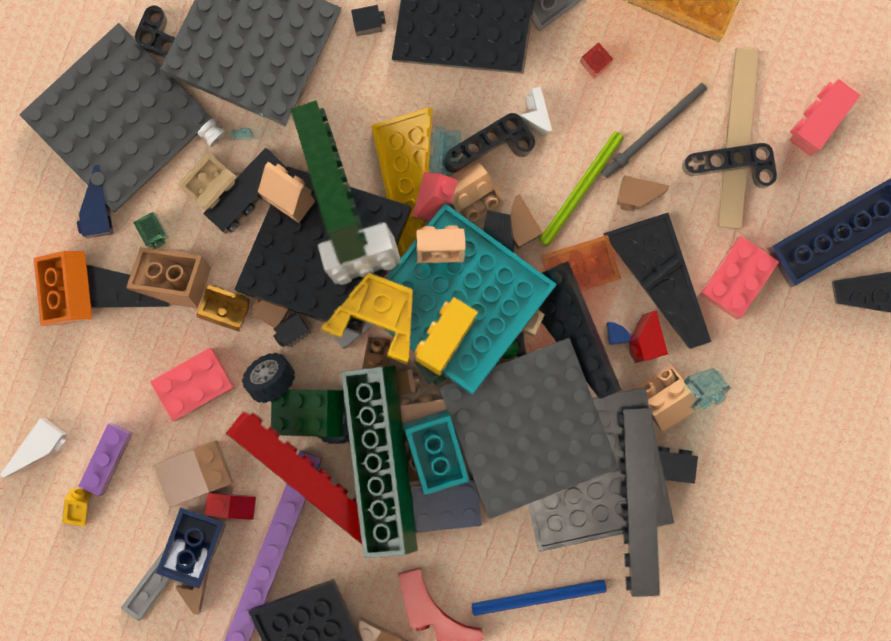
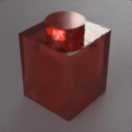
[580,42,613,79]

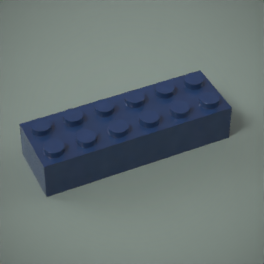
[767,178,891,288]

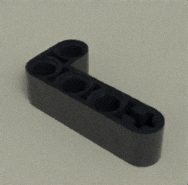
[135,5,175,58]
[443,113,535,172]
[682,143,777,189]

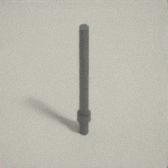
[601,83,707,179]

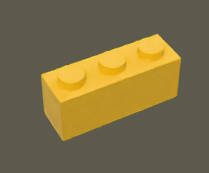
[415,297,478,376]

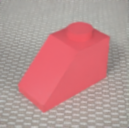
[412,172,458,222]

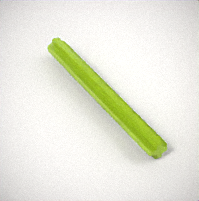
[539,131,624,246]

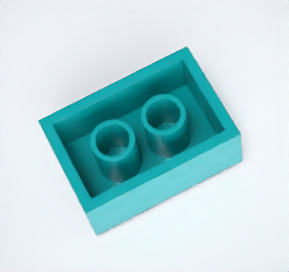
[402,410,469,495]

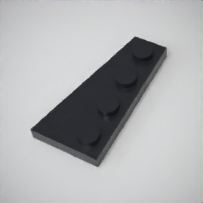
[86,265,169,308]

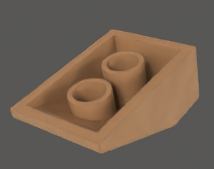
[126,247,211,308]
[153,440,234,508]

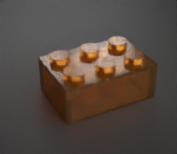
[540,235,621,292]

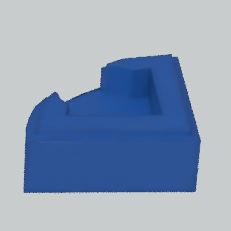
[606,322,631,345]

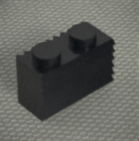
[273,313,311,348]

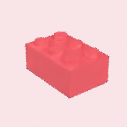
[789,79,861,157]
[699,236,779,320]
[150,348,235,422]

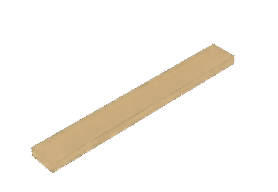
[718,47,759,229]

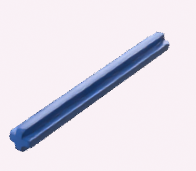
[471,580,607,616]

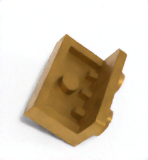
[196,285,250,332]

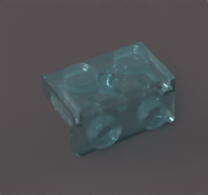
[429,126,461,176]
[683,368,731,411]

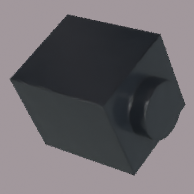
[351,5,386,37]

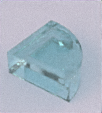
[230,128,253,140]

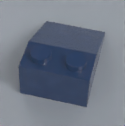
[156,507,226,589]

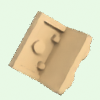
[178,151,236,210]

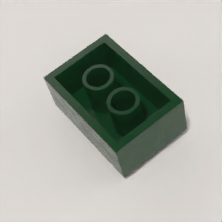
[271,390,344,437]

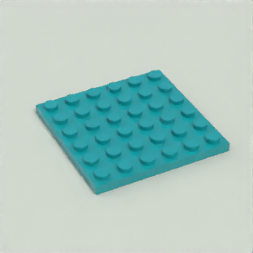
[382,203,557,395]

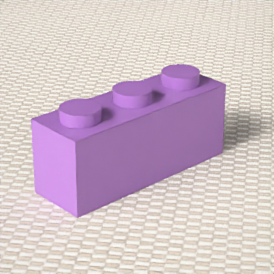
[78,423,133,496]

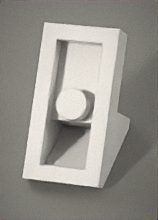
[520,87,552,136]

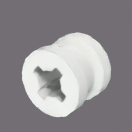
[197,119,226,147]

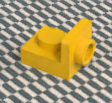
[62,488,92,527]

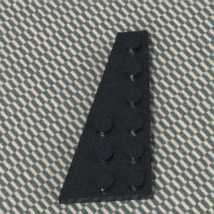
[603,212,711,349]

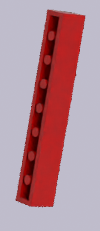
[226,411,362,545]

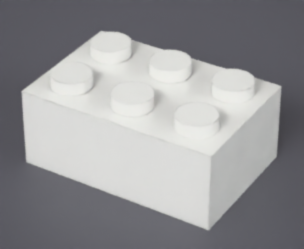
[318,223,402,284]

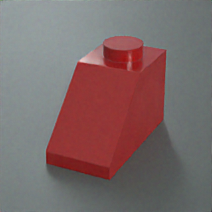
[629,311,668,363]
[205,492,256,520]

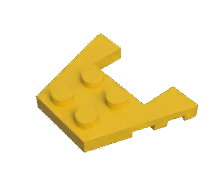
[321,273,413,364]

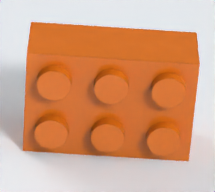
[33,251,92,326]

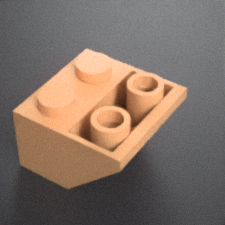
[450,160,504,223]
[258,162,315,223]
[634,365,701,432]

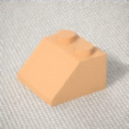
[417,226,465,263]

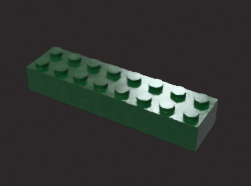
[290,100,368,265]
[341,365,418,558]

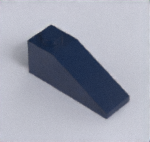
[77,165,114,238]

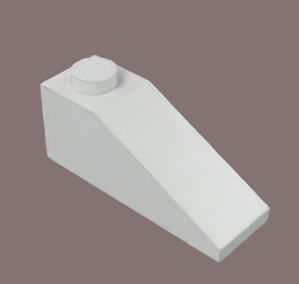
[0,418,67,478]

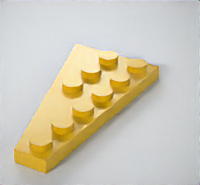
[371,107,433,257]

